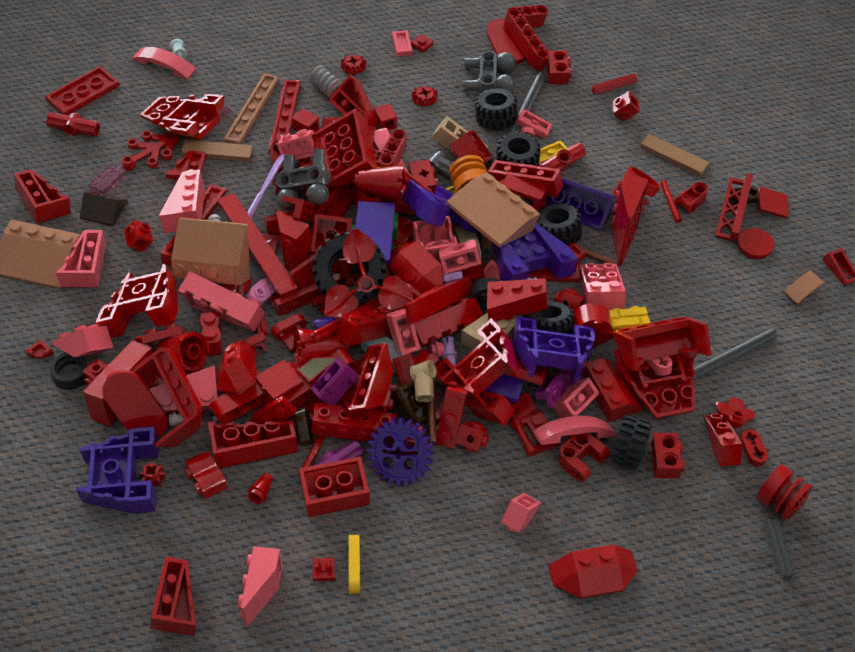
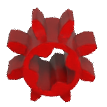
[139,462,166,487]

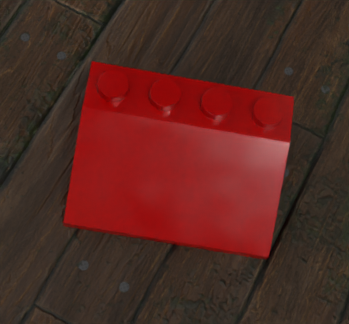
[312,108,378,188]
[610,173,648,266]

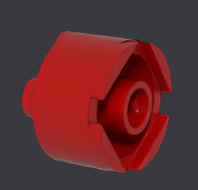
[574,303,614,349]

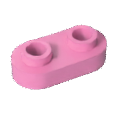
[247,278,275,305]

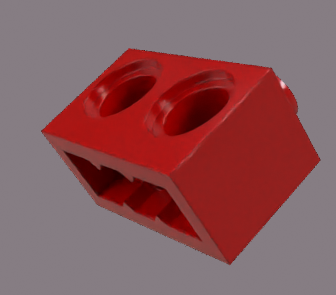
[547,50,572,84]
[465,391,515,426]
[651,433,685,479]

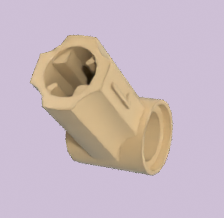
[410,360,436,402]

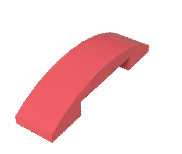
[132,47,196,80]
[533,416,616,445]

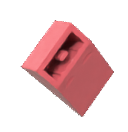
[580,263,626,310]
[238,546,283,627]

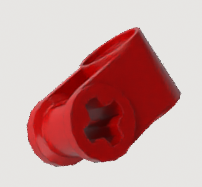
[675,182,708,214]

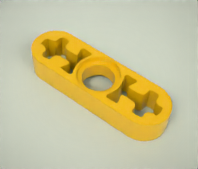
[349,535,360,594]

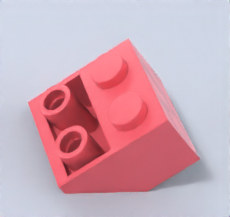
[52,324,114,357]

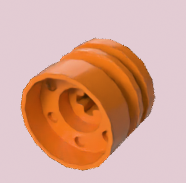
[449,155,488,193]

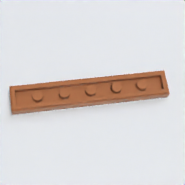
[224,73,279,144]

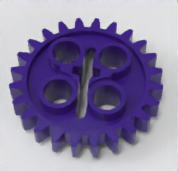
[367,418,435,486]

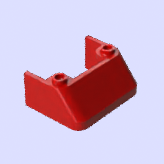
[614,317,712,371]
[130,347,202,447]

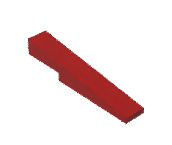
[161,184,227,266]
[404,275,472,325]

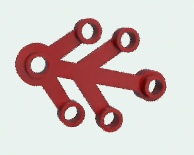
[121,130,180,171]

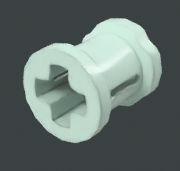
[170,39,187,59]

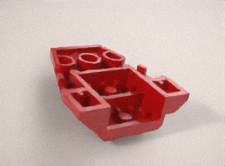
[140,94,224,140]
[614,349,695,419]

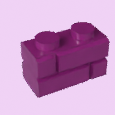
[311,358,359,405]

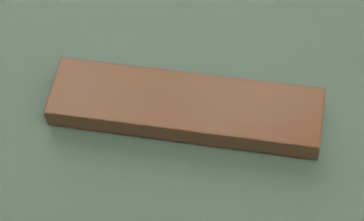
[640,134,709,177]
[181,139,253,162]

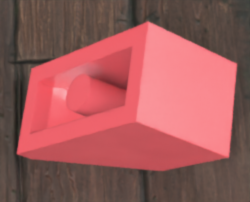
[501,493,542,532]

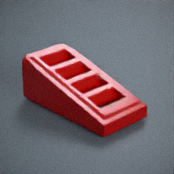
[822,248,855,286]

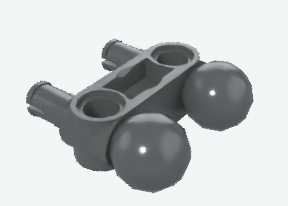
[463,51,516,93]
[276,149,331,211]

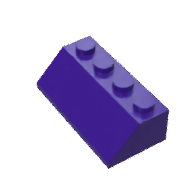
[545,178,616,230]

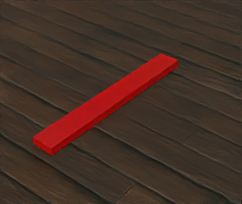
[217,193,298,299]

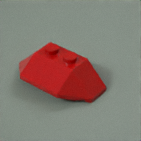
[387,241,444,294]
[216,340,256,395]
[342,343,393,412]
[548,544,638,599]

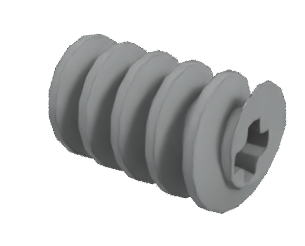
[310,65,342,98]

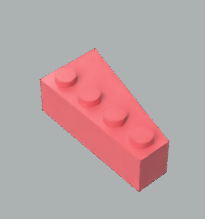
[159,170,205,233]

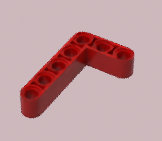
[503,5,550,71]
[313,129,406,167]

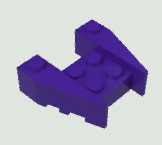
[402,179,480,233]
[492,223,578,281]
[512,317,595,383]
[76,427,159,513]

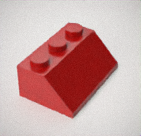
[276,210,312,272]
[583,358,645,422]
[299,457,370,517]

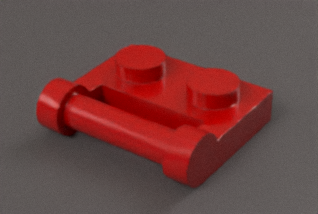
[510,411,560,457]

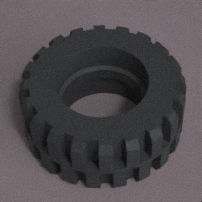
[312,232,387,307]

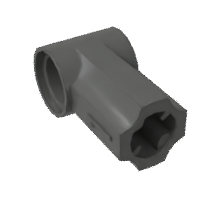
[428,151,453,179]

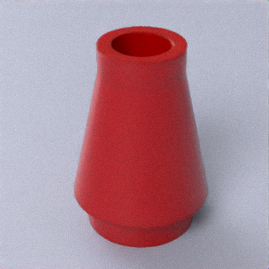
[247,473,273,504]

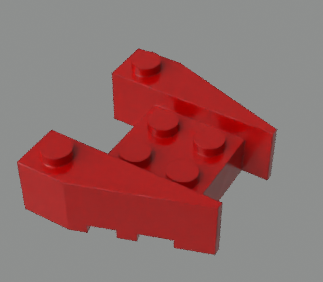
[95,264,178,338]
[436,318,521,407]

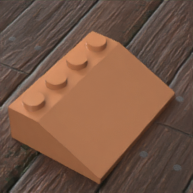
[446,172,540,247]
[171,218,250,285]
[0,219,80,289]

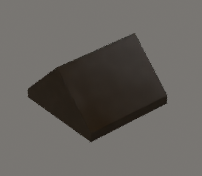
[80,192,128,227]
[392,382,428,425]

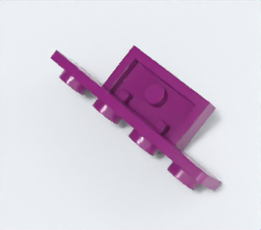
[535,369,573,408]

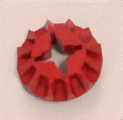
[341,54,366,74]
[412,85,438,106]

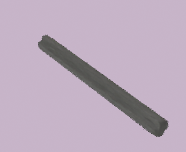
[509,72,546,133]
[693,329,777,380]

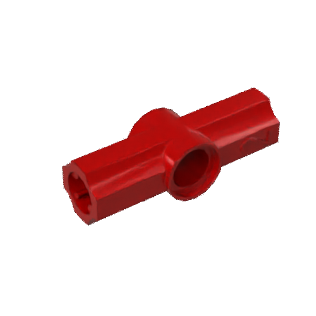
[46,112,101,136]
[539,143,587,172]

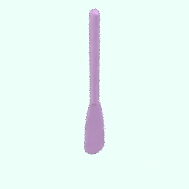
[247,154,285,219]

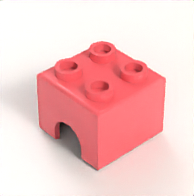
[413,216,458,263]

